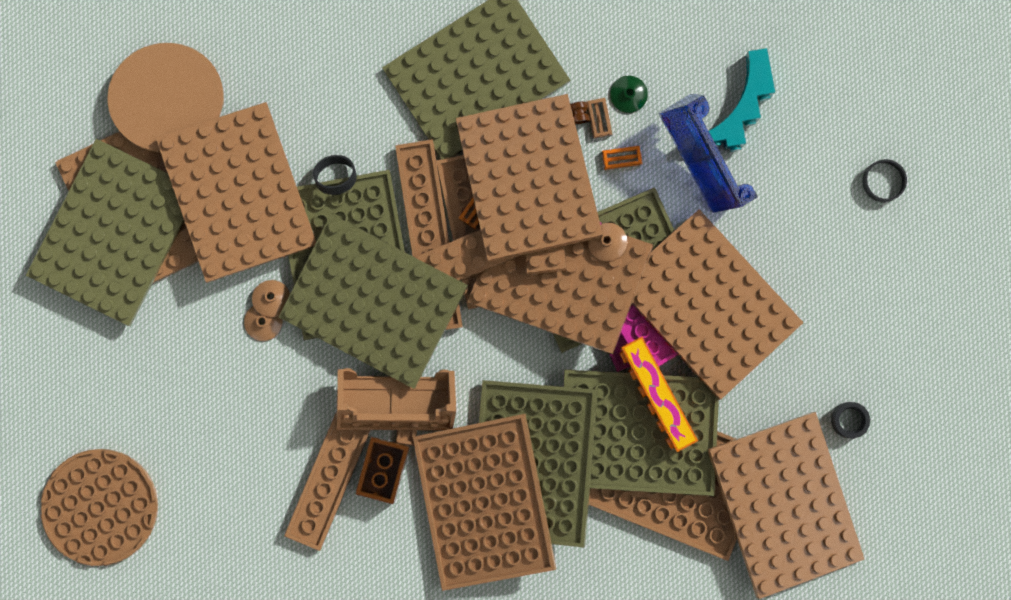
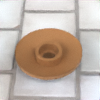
[588,223,627,262]
[252,280,290,317]
[244,306,283,341]

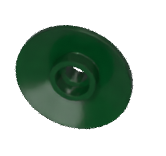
[610,75,648,113]

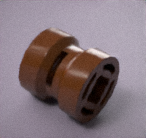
[570,101,590,125]

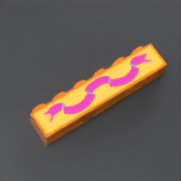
[619,337,698,452]

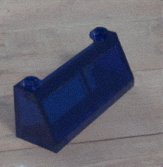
[658,94,758,213]

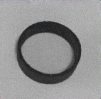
[313,155,357,195]
[862,159,907,202]

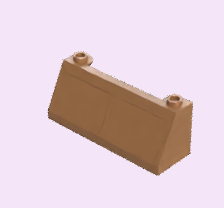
[336,368,456,430]

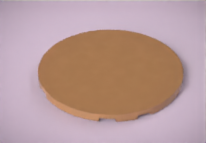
[108,43,224,153]
[41,449,158,566]

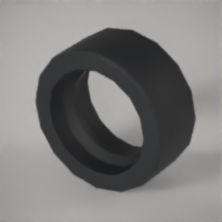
[831,402,871,439]

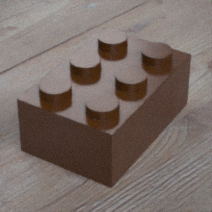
[356,437,410,504]

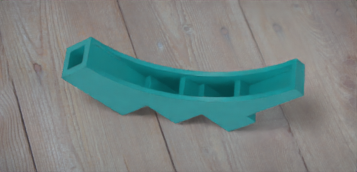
[685,48,775,152]

